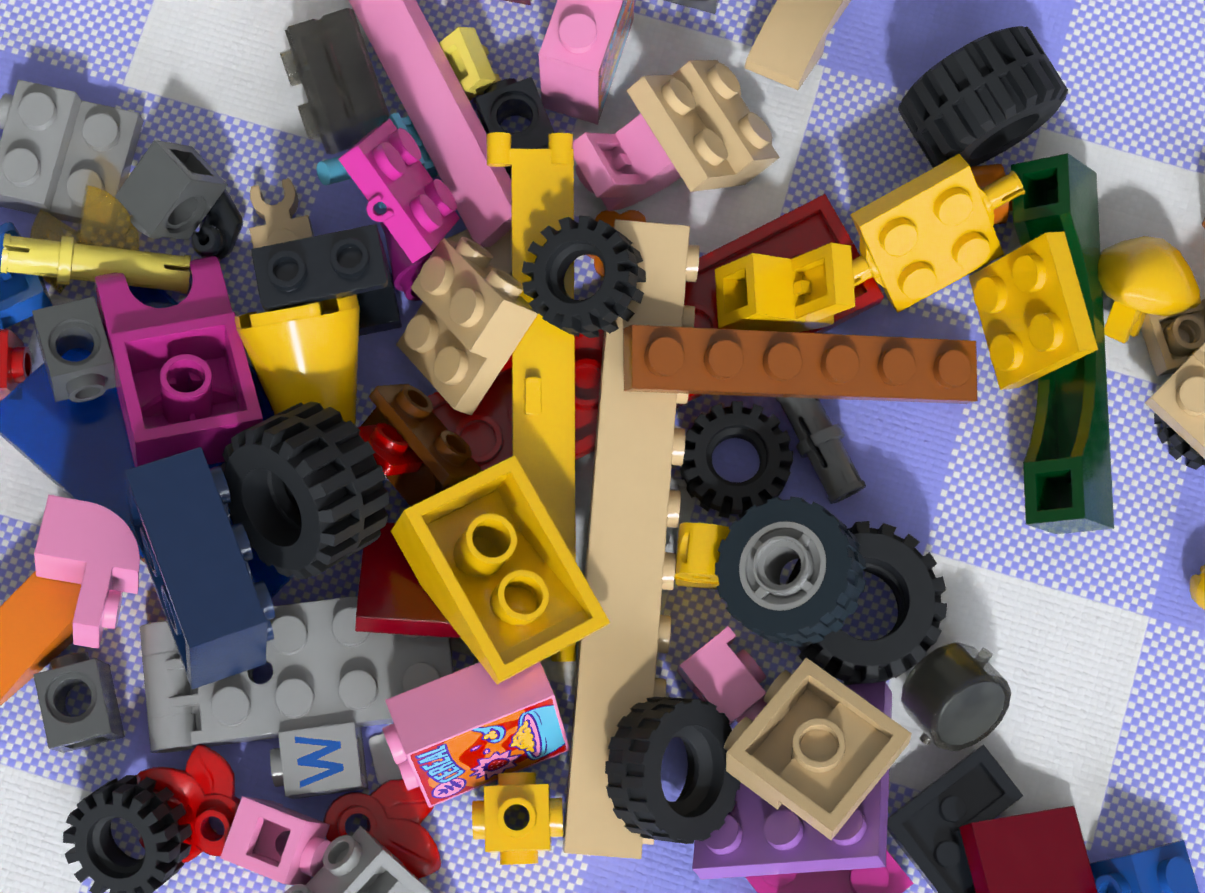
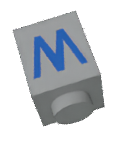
[270,722,368,799]

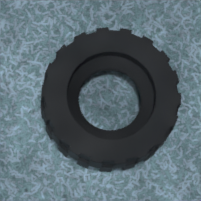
[605,697,741,844]

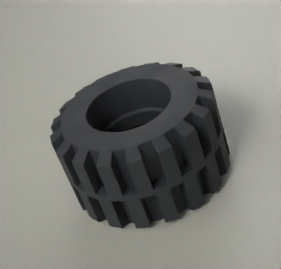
[898,26,1068,168]
[220,402,389,579]
[786,521,947,685]

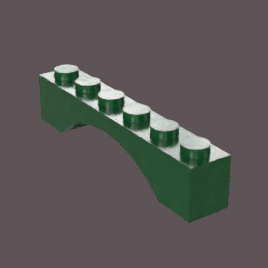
[1011,153,1114,534]

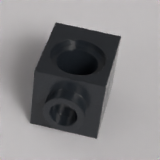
[475,77,555,179]

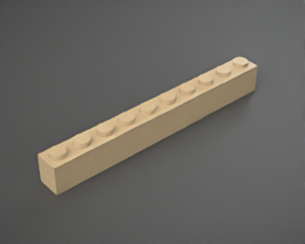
[562,219,700,859]

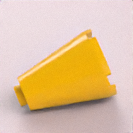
[234,294,360,426]

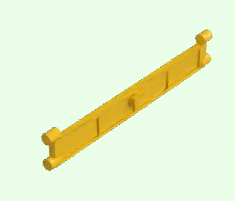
[486,132,576,662]

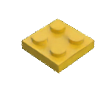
[969,231,1098,390]

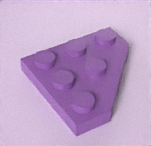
[692,681,892,880]

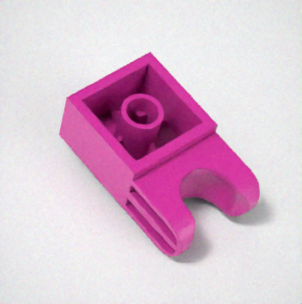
[95,256,263,467]

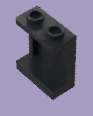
[251,224,402,336]

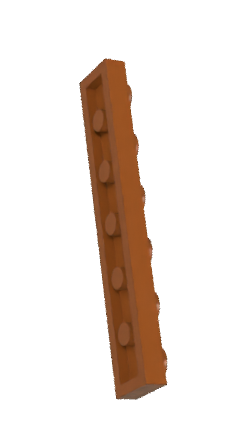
[623,325,978,404]

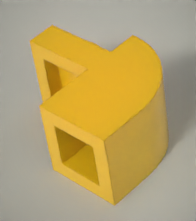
[715,242,855,332]

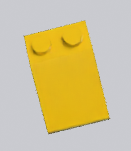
[391,455,610,685]

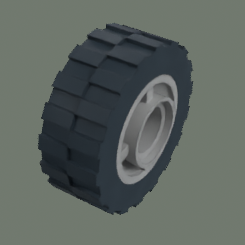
[715,496,866,647]

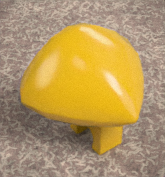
[1098,236,1201,343]

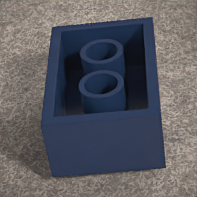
[125,447,275,689]

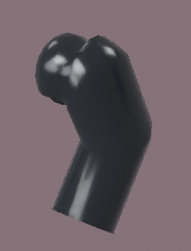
[191,189,243,260]

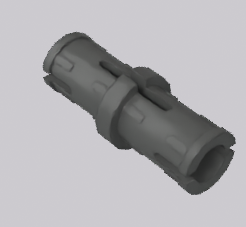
[775,397,866,504]

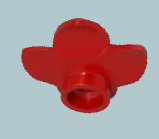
[137,744,240,863]
[323,779,441,879]

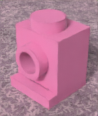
[677,626,767,725]
[220,796,331,885]

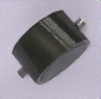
[901,642,1011,751]

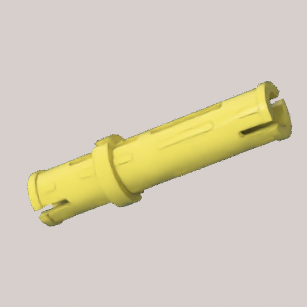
[1,233,191,294]

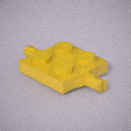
[850,154,1025,313]

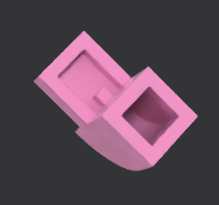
[573,113,681,211]
[34,495,140,649]

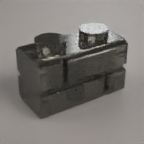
[280,8,390,155]

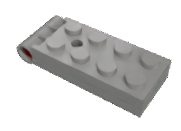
[139,596,454,753]

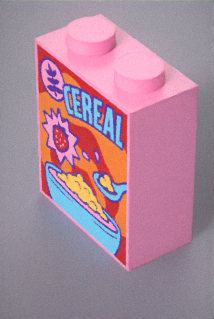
[538,0,635,125]
[382,662,570,808]

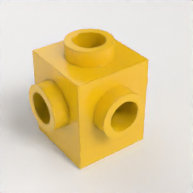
[472,772,563,865]

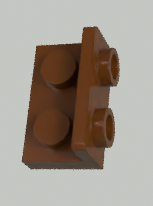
[361,383,483,506]

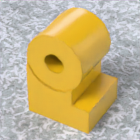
[675,523,731,590]

